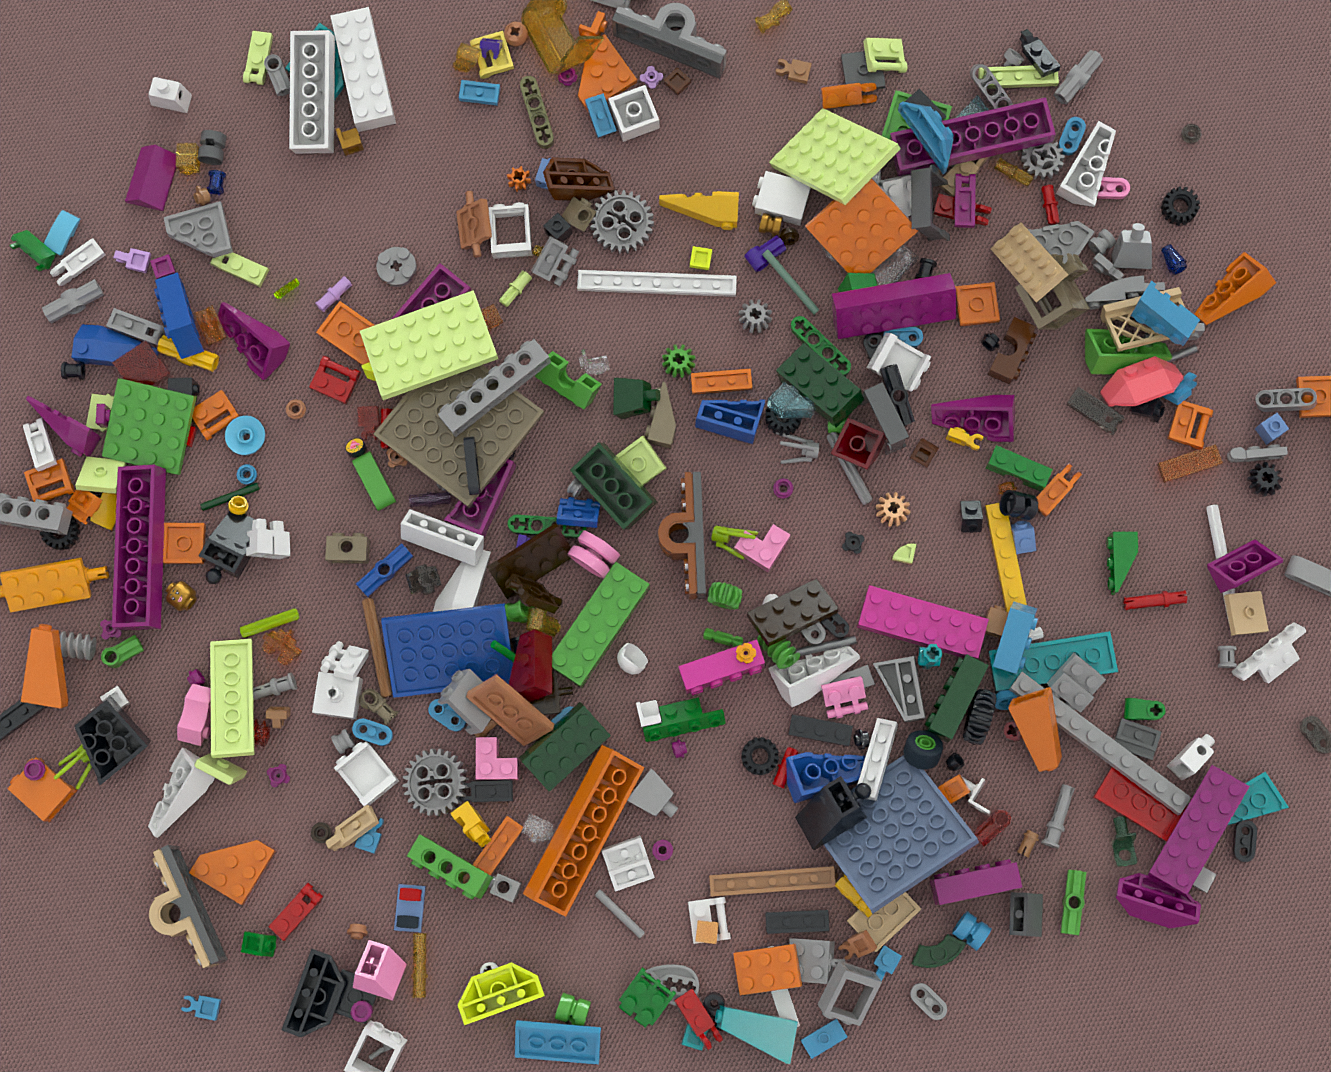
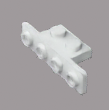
[1232,623,1306,684]

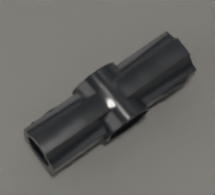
[880,364,915,426]

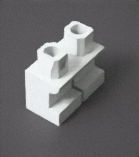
[246,519,290,559]

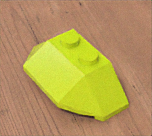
[458,962,545,1025]

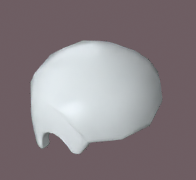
[617,643,648,675]

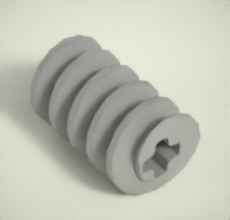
[59,631,97,661]

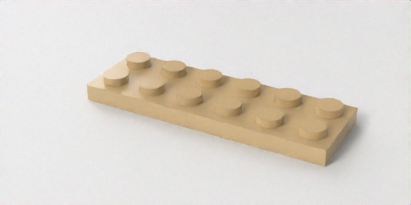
[991,222,1068,303]

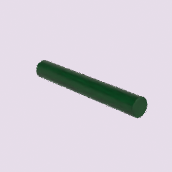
[200,483,260,511]

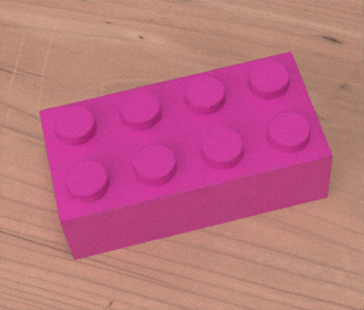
[678,640,765,696]

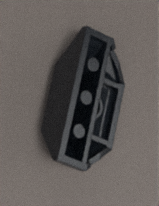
[281,949,345,1037]

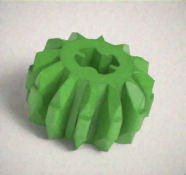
[662,344,695,378]
[707,582,742,610]

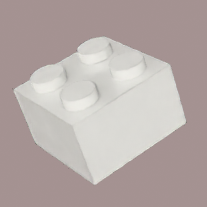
[608,85,660,142]

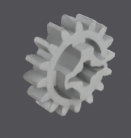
[1020,142,1065,180]

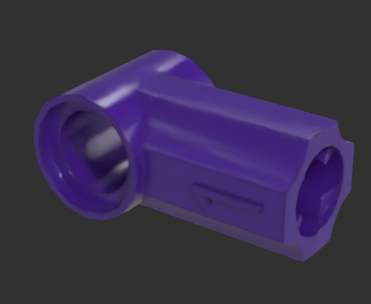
[744,235,786,272]

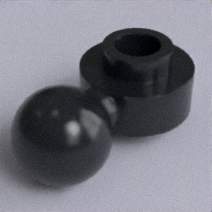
[703,992,725,1031]

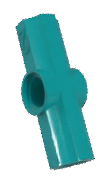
[918,644,942,669]

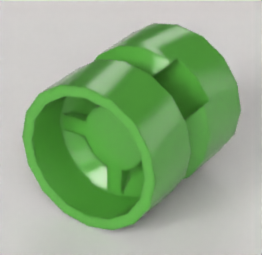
[555,993,591,1026]

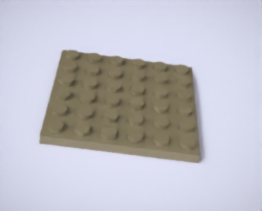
[374,365,545,508]

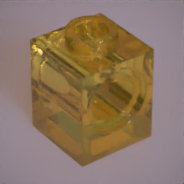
[176,143,200,175]

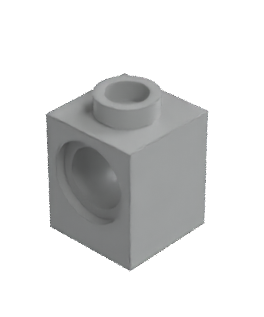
[488,873,522,903]

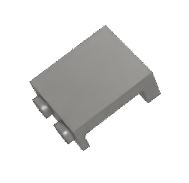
[438,669,491,735]

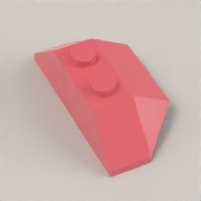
[1100,356,1183,406]

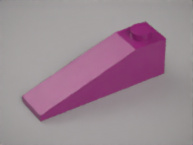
[217,302,290,380]
[931,395,1015,442]
[26,396,101,457]

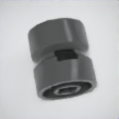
[197,130,227,165]

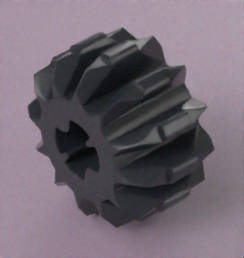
[1247,462,1283,497]

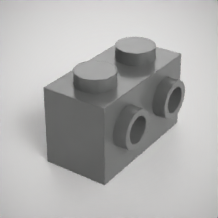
[1009,892,1043,937]

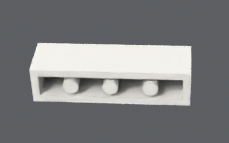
[401,509,484,566]

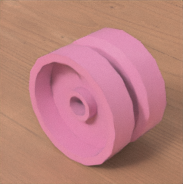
[568,530,620,579]

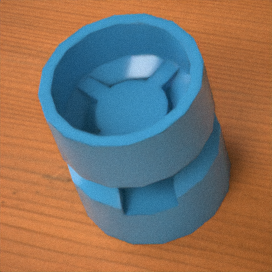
[952,911,992,951]

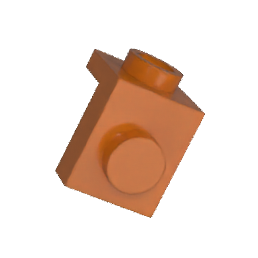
[578,11,608,41]

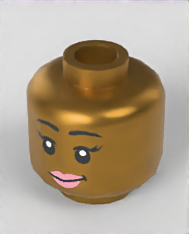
[165,581,197,611]

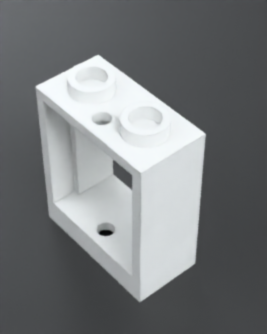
[488,202,533,259]
[344,1020,407,1072]

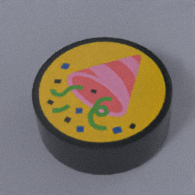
[345,438,367,458]

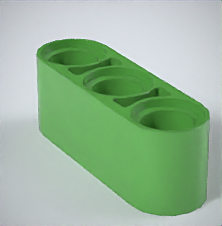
[352,451,396,511]

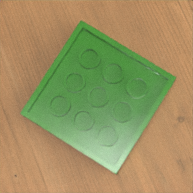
[102,378,197,475]

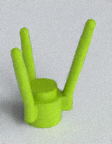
[711,525,758,560]
[54,745,92,790]

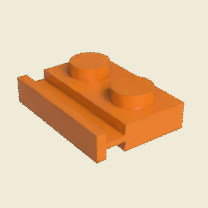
[67,490,103,525]

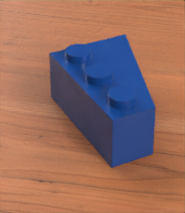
[695,400,766,444]

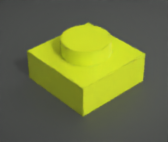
[690,246,712,270]

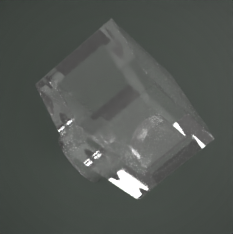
[521,813,555,845]

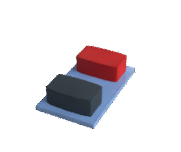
[394,884,426,933]

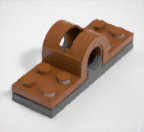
[658,472,706,600]

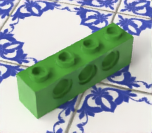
[407,834,494,900]

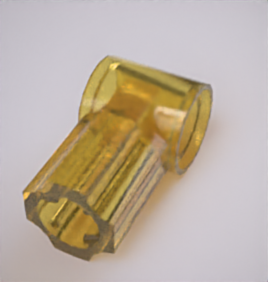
[526,608,561,637]

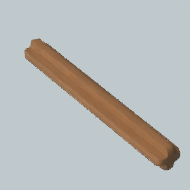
[362,598,393,698]

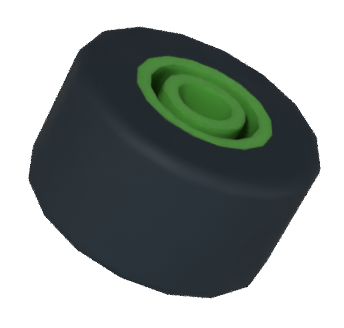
[903,730,943,770]

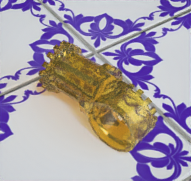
[755,0,792,34]

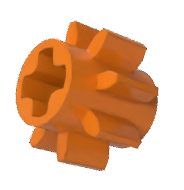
[507,166,532,192]

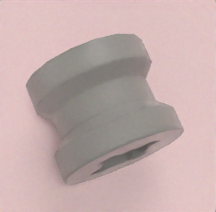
[331,729,355,754]

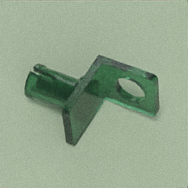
[1112,816,1137,867]

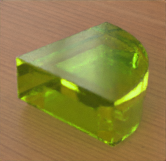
[273,278,300,299]

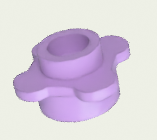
[640,66,663,89]

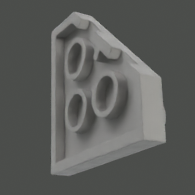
[164,201,233,258]
[1028,221,1094,264]

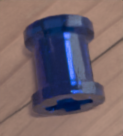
[207,170,226,195]

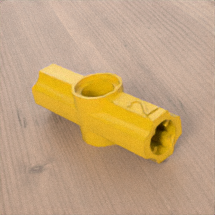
[157,335,220,372]

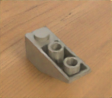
[645,382,676,449]

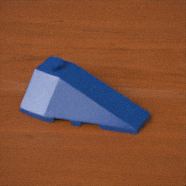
[786,752,866,803]

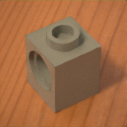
[562,196,597,232]

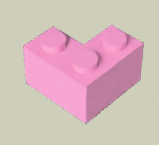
[734,524,790,572]
[476,737,519,781]

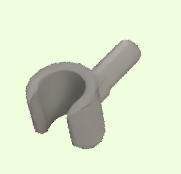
[369,1043,393,1060]

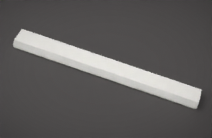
[577,270,737,297]

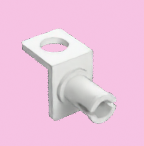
[962,777,991,816]

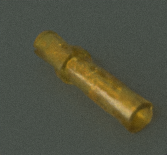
[411,933,428,998]

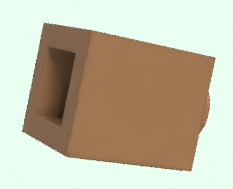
[985,605,1009,639]

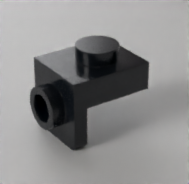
[1130,398,1165,423]
[960,500,983,533]

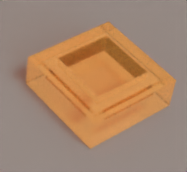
[695,920,719,944]

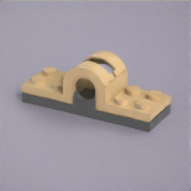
[149,845,228,968]

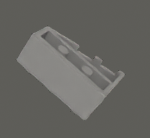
[873,656,926,722]

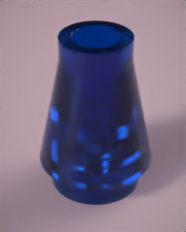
[1161,244,1187,275]

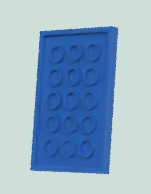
[381,603,513,698]

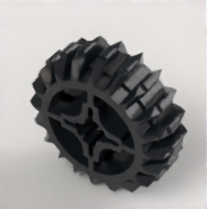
[963,689,997,745]

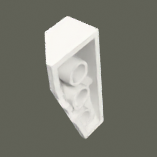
[433,550,491,612]
[148,747,215,838]

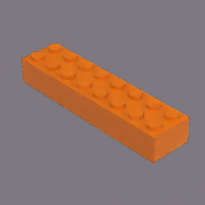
[523,745,645,917]

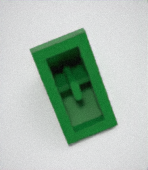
[838,273,878,292]

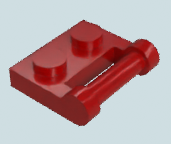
[309,356,361,404]

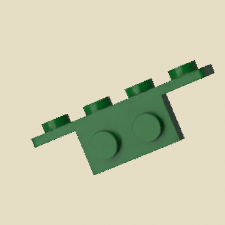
[643,697,726,742]

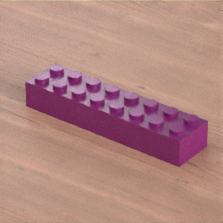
[889,97,1056,177]
[112,464,166,631]

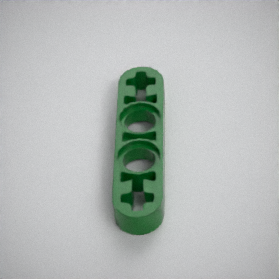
[790,316,851,376]
[508,515,587,539]

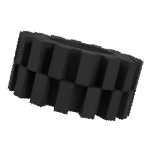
[1161,186,1200,226]
[765,396,802,436]
[40,515,80,550]
[741,737,779,776]

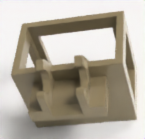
[1015,253,1090,330]

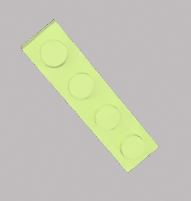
[978,65,1059,89]

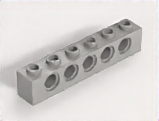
[438,339,551,438]
[0,493,73,535]

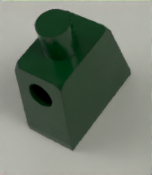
[613,378,661,419]

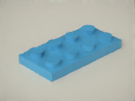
[515,1020,601,1065]

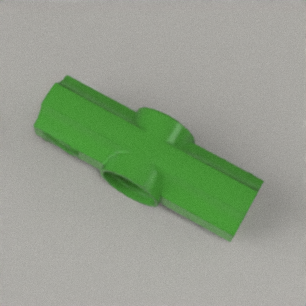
[1060,869,1086,935]

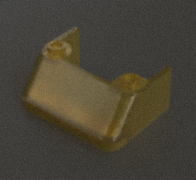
[521,0,604,74]

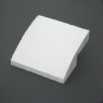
[601,836,655,892]

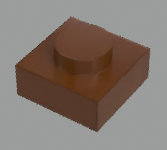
[664,67,691,96]

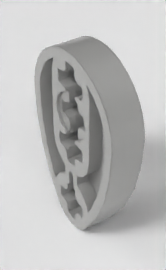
[642,964,699,1006]

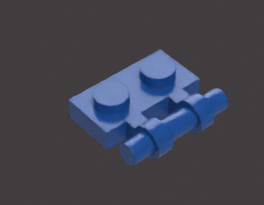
[557,497,601,528]

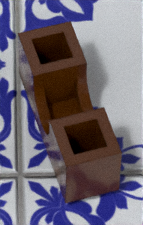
[988,317,1037,384]

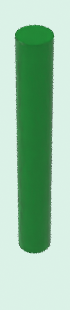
[490,640,515,663]

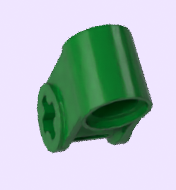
[1124,698,1166,721]

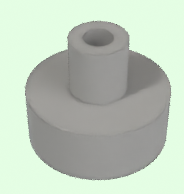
[1004,48,1024,67]

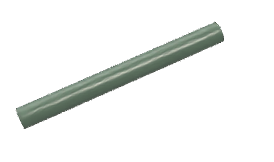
[762,249,820,315]

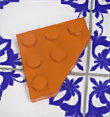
[578,34,637,113]
[189,840,276,905]

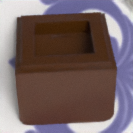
[910,438,939,468]

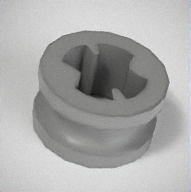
[566,478,584,498]

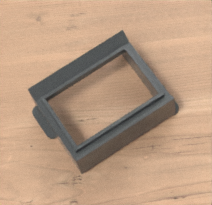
[911,164,950,241]
[860,382,909,455]

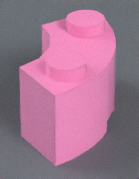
[177,684,211,746]

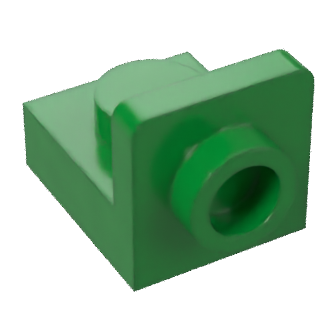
[241,931,277,957]

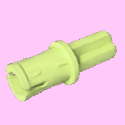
[500,270,532,307]

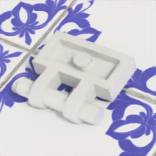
[320,641,369,681]

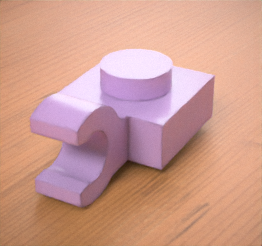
[114,248,151,273]

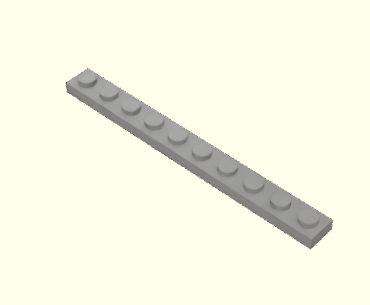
[1009,672,1191,815]

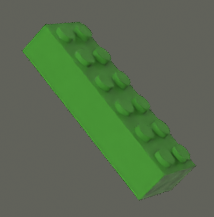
[552,562,650,688]

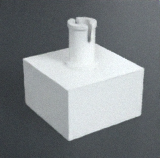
[312,672,363,720]

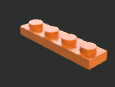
[463,816,524,884]

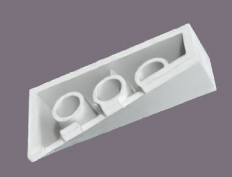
[1056,121,1116,207]

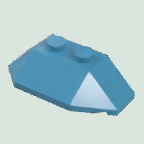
[898,102,954,174]

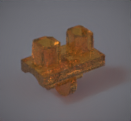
[194,305,227,346]
[262,629,302,665]

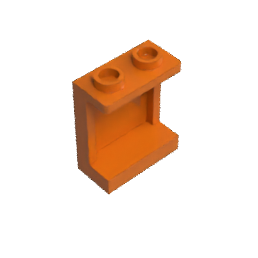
[7,757,78,822]

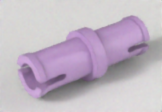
[315,276,353,312]

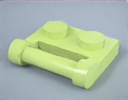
[863,38,907,73]

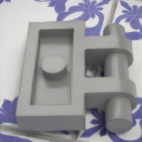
[531,236,579,286]

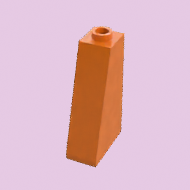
[21,624,68,708]
[1008,687,1062,772]

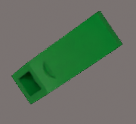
[1106,532,1138,595]

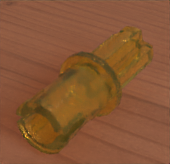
[994,158,1033,186]

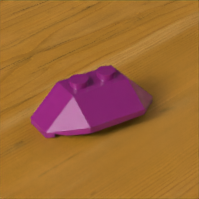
[1116,873,1201,929]

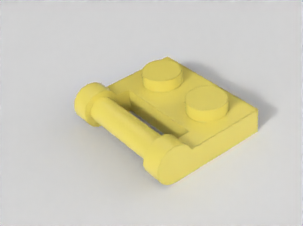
[470,31,514,79]

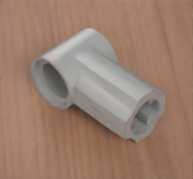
[264,54,290,96]

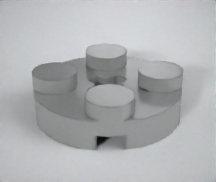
[376,247,417,287]

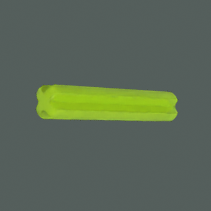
[240,609,299,638]

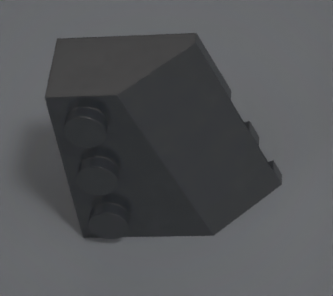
[74,695,151,785]

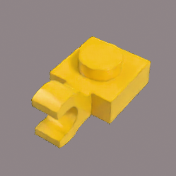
[946,427,983,451]

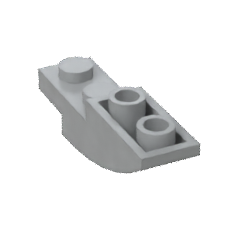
[1085,275,1165,310]

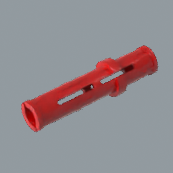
[1123,590,1187,610]

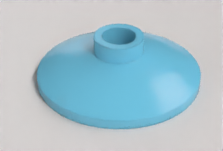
[225,416,265,455]

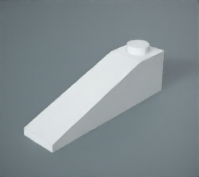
[769,646,860,707]

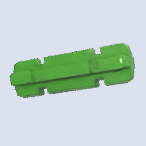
[703,628,743,647]

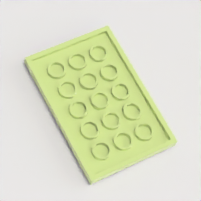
[769,108,900,205]
[360,290,498,400]

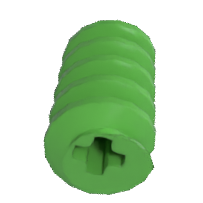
[757,635,800,669]

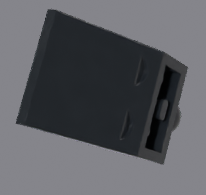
[198,511,268,584]
[795,776,871,850]

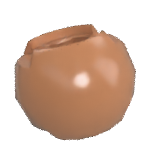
[503,21,528,47]

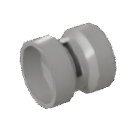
[1088,229,1116,255]

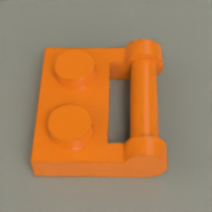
[192,390,240,441]
[1167,401,1213,450]
[24,459,75,502]

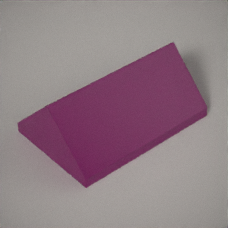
[125,145,180,211]
[1207,539,1283,593]

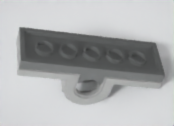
[612,3,727,79]

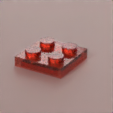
[112,340,169,385]

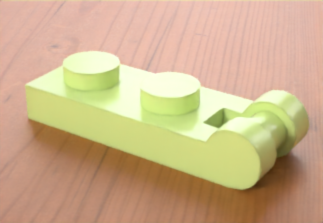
[243,31,273,85]
[210,253,269,287]

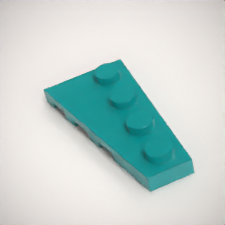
[1227,771,1289,826]

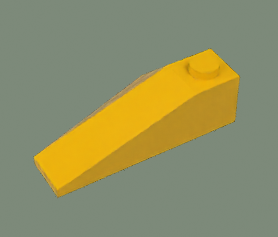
[659,191,739,230]

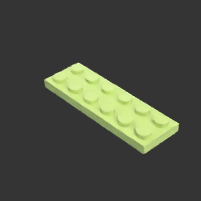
[210,639,255,758]

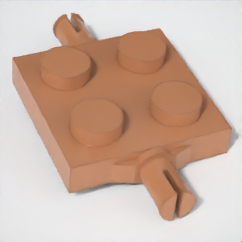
[456,191,492,258]

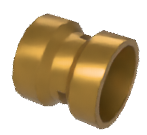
[759,213,783,236]

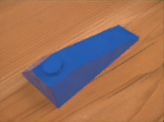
[71,324,159,369]

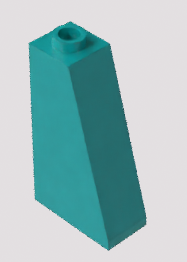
[715,1005,798,1064]

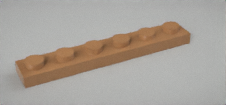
[709,866,836,897]

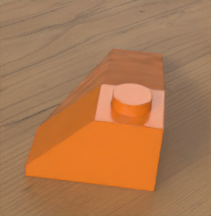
[1194,252,1276,325]

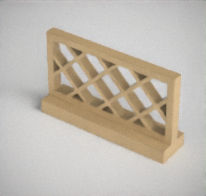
[1100,287,1195,352]

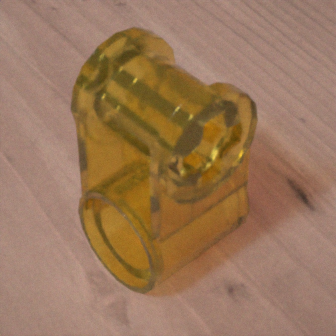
[452,42,481,72]

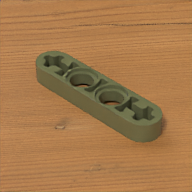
[520,76,554,149]

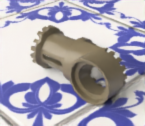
[359,688,399,725]

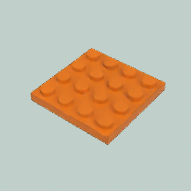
[805,178,918,273]

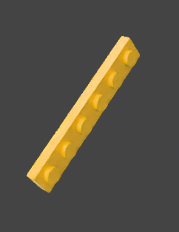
[985,503,1027,612]

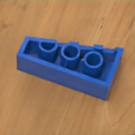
[154,272,204,359]

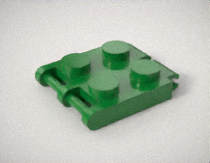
[618,967,676,1028]

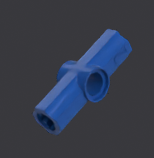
[356,543,414,597]

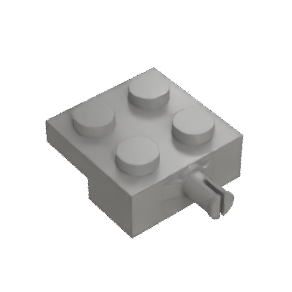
[789,938,846,984]

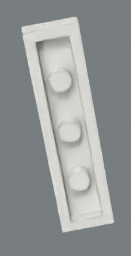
[858,718,898,801]

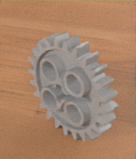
[590,190,654,254]
[402,749,469,816]

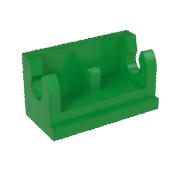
[9,230,56,271]

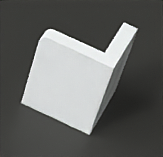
[636,700,662,728]

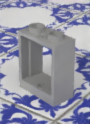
[817,960,882,1026]

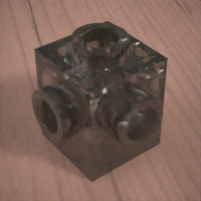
[405,564,442,595]

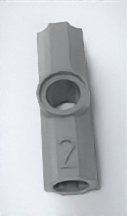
[1054,50,1104,105]
[42,279,104,324]

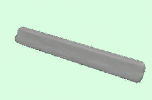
[827,432,872,505]

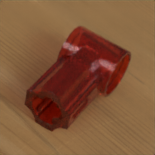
[973,810,1011,847]

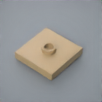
[1224,591,1269,636]

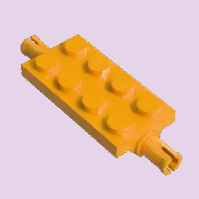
[0,557,109,612]

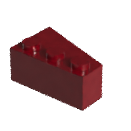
[508,629,552,702]

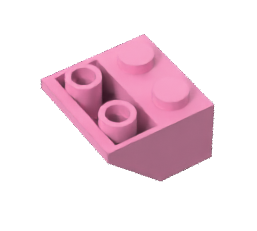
[353,940,407,1000]

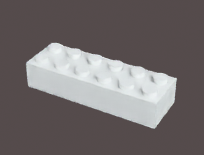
[331,7,396,132]
[289,30,335,154]

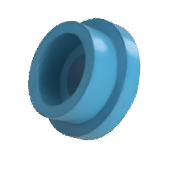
[237,464,257,485]

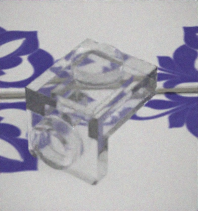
[578,349,610,375]

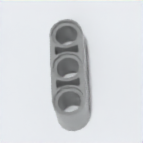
[970,64,1013,109]
[1256,388,1317,412]
[1284,555,1331,597]

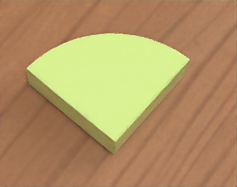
[892,544,916,565]

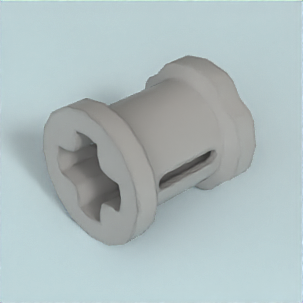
[1217,646,1237,668]

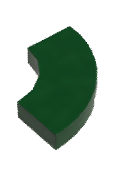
[911,934,966,968]

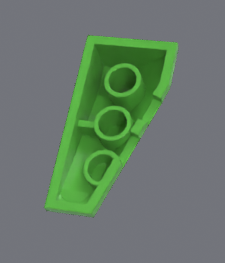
[1085,329,1172,374]

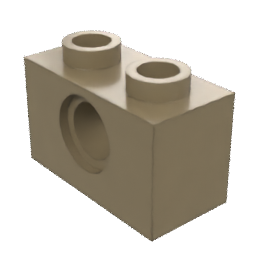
[325,533,370,564]

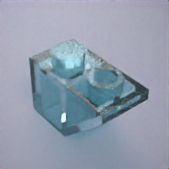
[767,382,815,419]

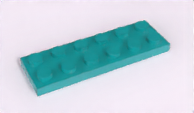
[988,631,1118,692]

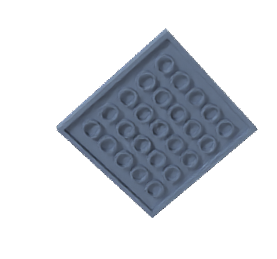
[824,755,979,914]

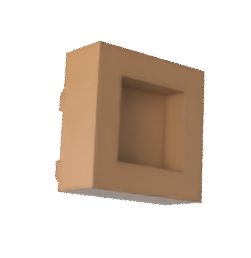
[266,706,291,728]

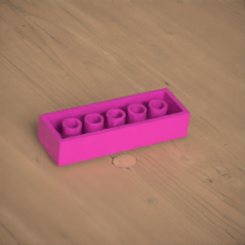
[857,585,989,659]

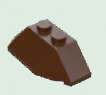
[543,157,615,201]

